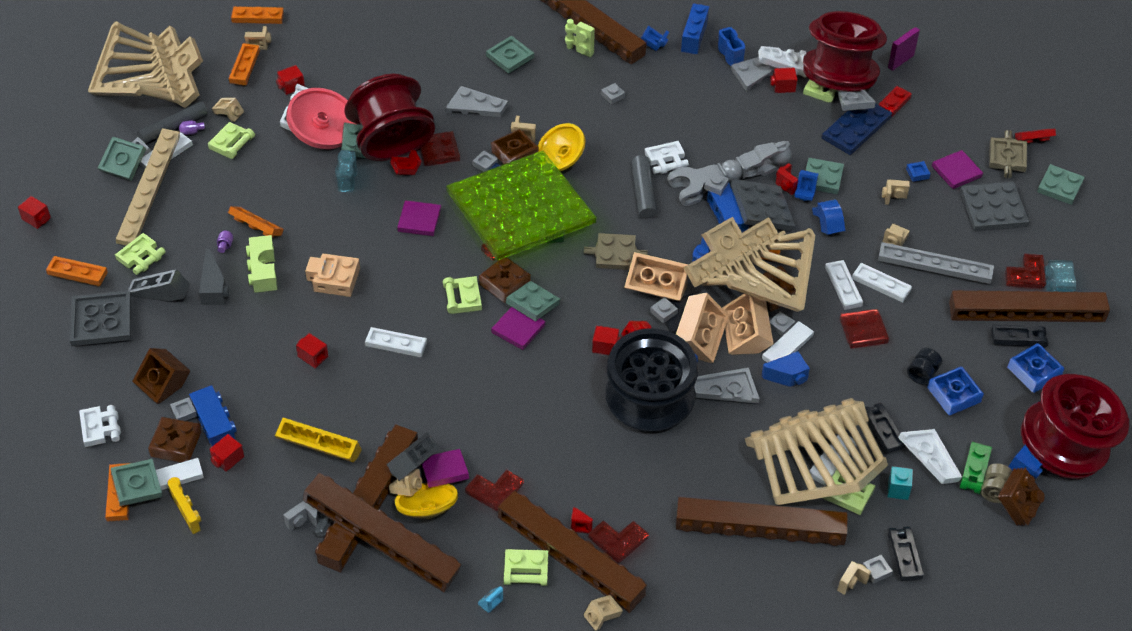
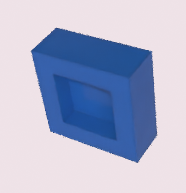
[906,161,930,182]

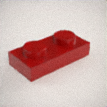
[878,86,912,117]
[1015,129,1056,143]

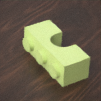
[246,235,277,293]

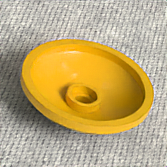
[537,123,585,172]
[395,483,458,519]

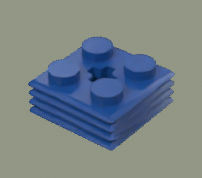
[1007,343,1065,393]
[927,366,984,415]

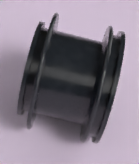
[605,328,698,431]

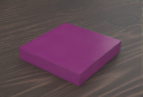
[888,27,920,71]
[932,150,983,189]
[397,200,441,236]
[491,307,545,350]
[421,449,469,488]

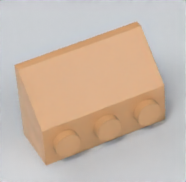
[624,252,689,301]
[676,293,729,363]
[722,293,774,355]

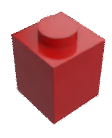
[276,65,305,95]
[770,68,797,93]
[18,196,51,229]
[592,326,622,355]
[296,333,329,368]
[209,434,245,472]

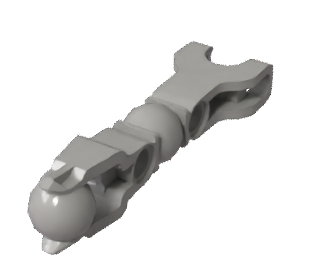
[667,141,792,206]

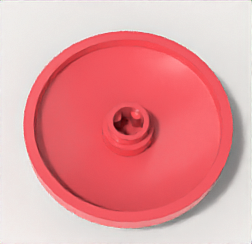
[286,88,357,149]

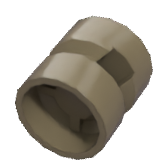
[981,464,1013,503]

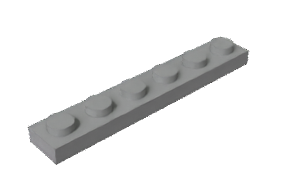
[878,242,994,284]

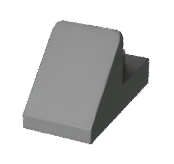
[283,501,321,531]

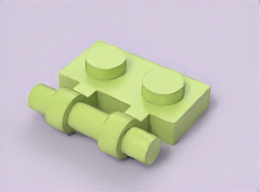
[565,19,595,57]
[115,233,166,275]

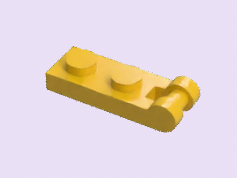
[168,477,201,534]

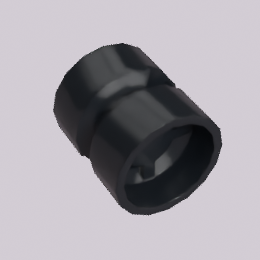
[907,348,943,385]

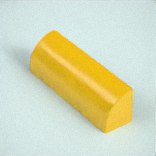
[275,418,362,462]

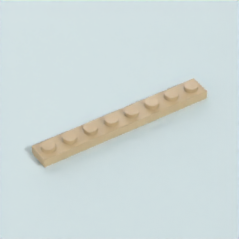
[116,128,180,246]

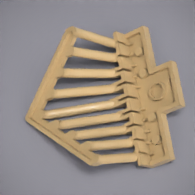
[88,21,203,108]
[683,217,815,312]
[745,398,888,505]

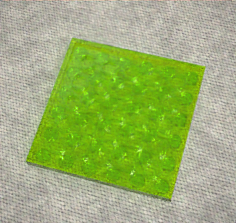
[446,151,596,261]

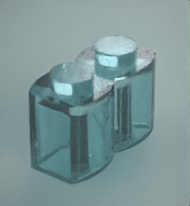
[335,150,357,192]
[1044,260,1076,292]

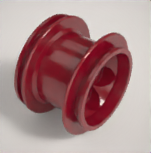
[803,11,887,91]
[344,74,435,161]
[1021,374,1130,479]

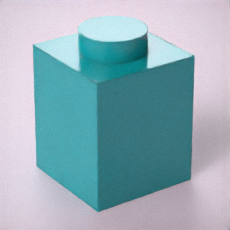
[887,466,913,500]

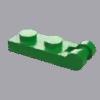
[959,442,992,494]

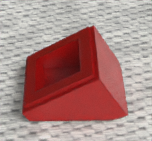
[571,507,593,534]

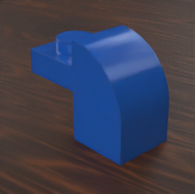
[812,199,845,234]

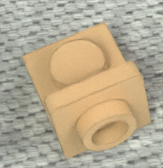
[245,26,271,50]
[212,98,244,122]
[511,115,536,142]
[882,180,910,205]
[883,224,910,246]
[389,469,422,496]
[837,561,871,595]
[584,595,623,630]

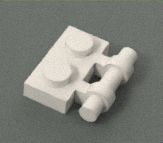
[645,141,689,174]
[79,405,121,447]

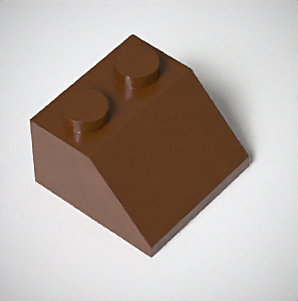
[132,348,190,404]

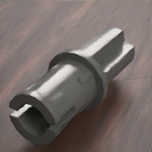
[314,513,335,537]

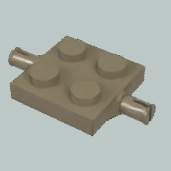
[989,130,1027,178]
[584,233,648,270]

